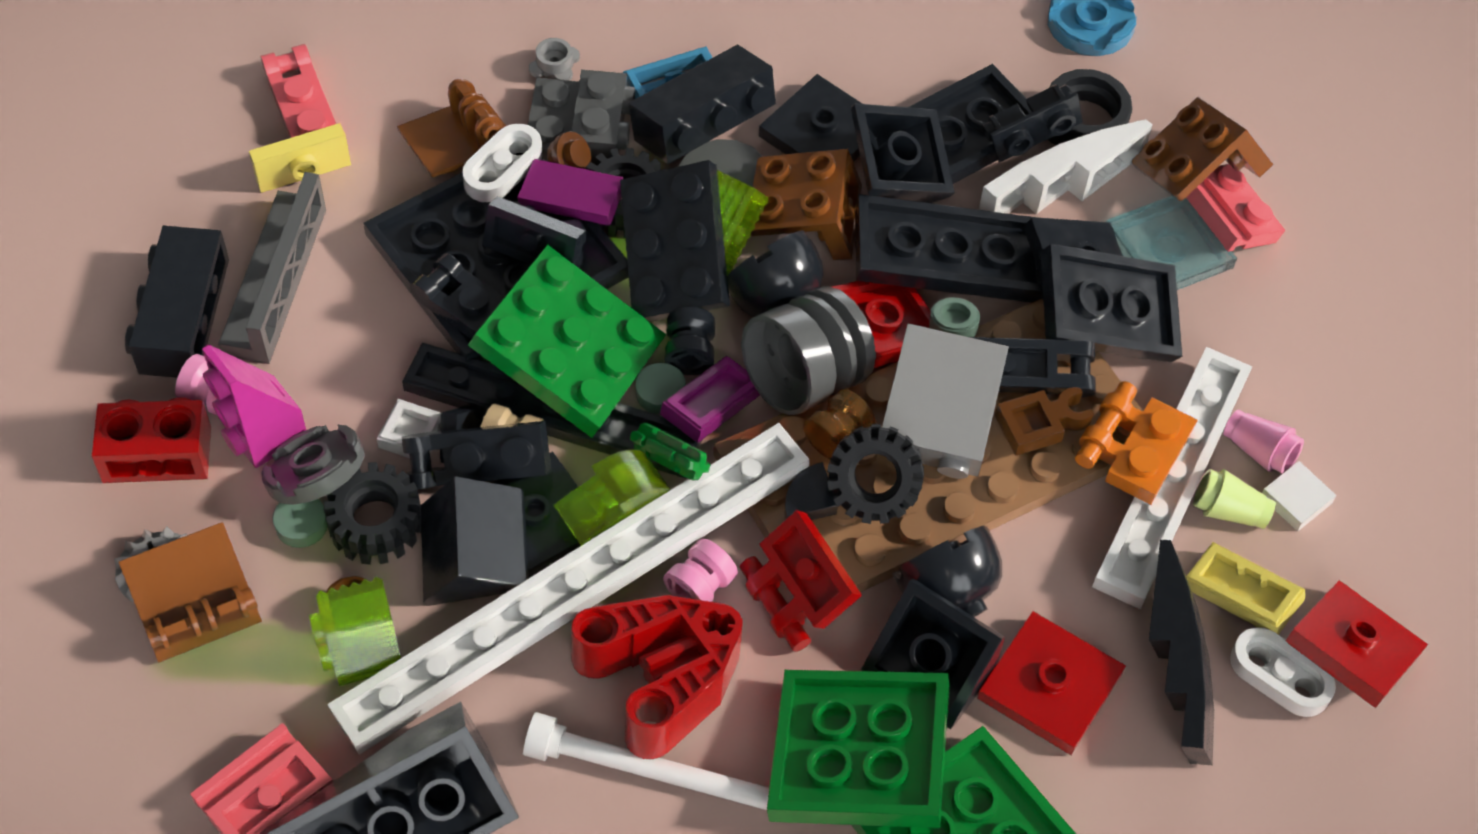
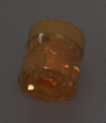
[803,389,876,460]

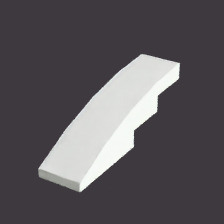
[979,119,1153,214]

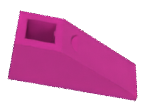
[202,345,306,468]

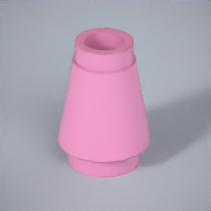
[1223,410,1304,474]

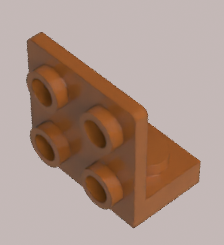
[1132,96,1274,201]
[745,149,862,260]

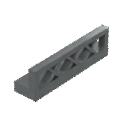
[218,172,326,364]

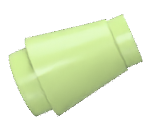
[1193,469,1276,529]

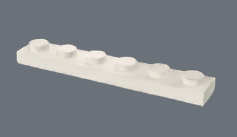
[1092,347,1253,609]

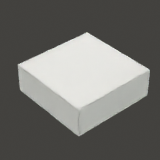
[377,399,441,458]
[1262,461,1336,531]

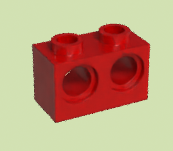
[91,397,211,483]

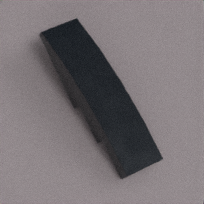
[1149,540,1214,766]

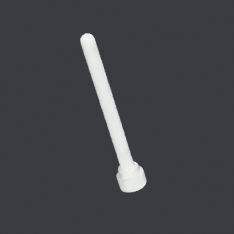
[523,712,769,810]

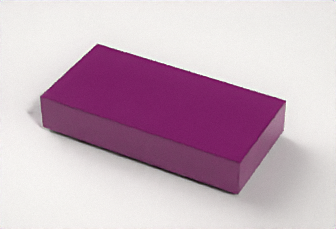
[517,159,623,226]
[660,355,760,443]

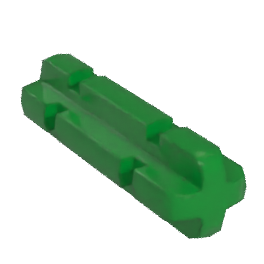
[630,423,711,481]

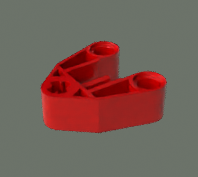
[571,595,743,759]

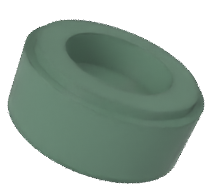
[929,297,980,337]
[636,363,686,414]
[273,499,328,548]

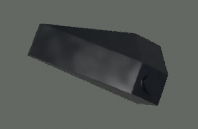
[260,701,519,834]

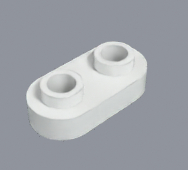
[463,124,542,202]
[1230,627,1336,717]

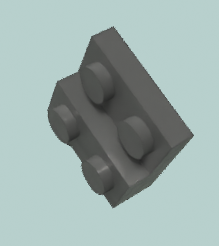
[528,69,635,165]

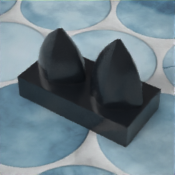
[482,196,586,267]

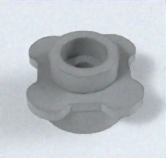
[529,38,580,81]

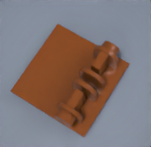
[397,79,506,178]
[118,522,262,663]

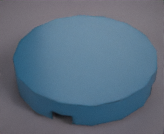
[1047,0,1137,56]

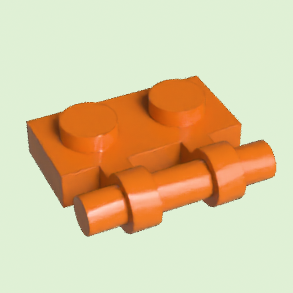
[1075,381,1198,505]

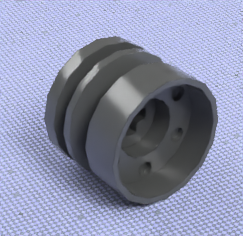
[741,286,876,416]

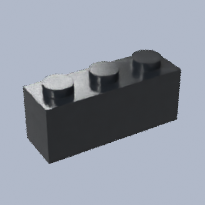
[628,44,776,164]
[125,225,229,378]

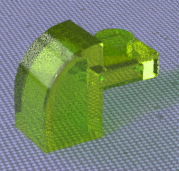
[554,450,671,546]

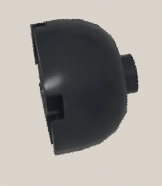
[727,230,823,317]
[892,526,1002,617]

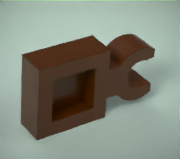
[995,387,1094,456]

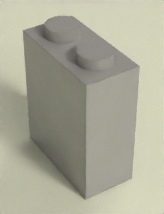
[882,324,1009,479]

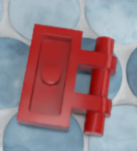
[739,510,862,652]

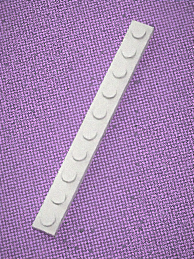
[327,423,809,755]

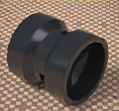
[664,307,716,375]

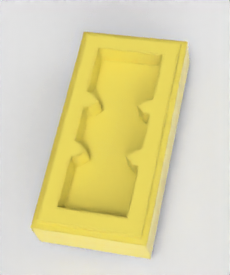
[249,123,351,193]
[1186,542,1305,635]

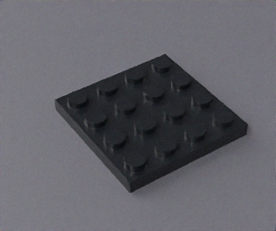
[363,153,629,361]

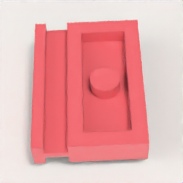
[1186,164,1285,252]
[190,723,333,834]

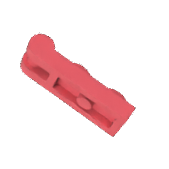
[260,44,336,138]

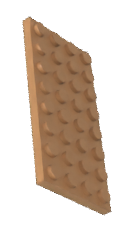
[713,299,1143,592]

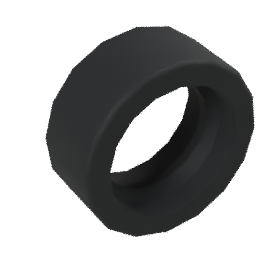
[1049,69,1133,146]

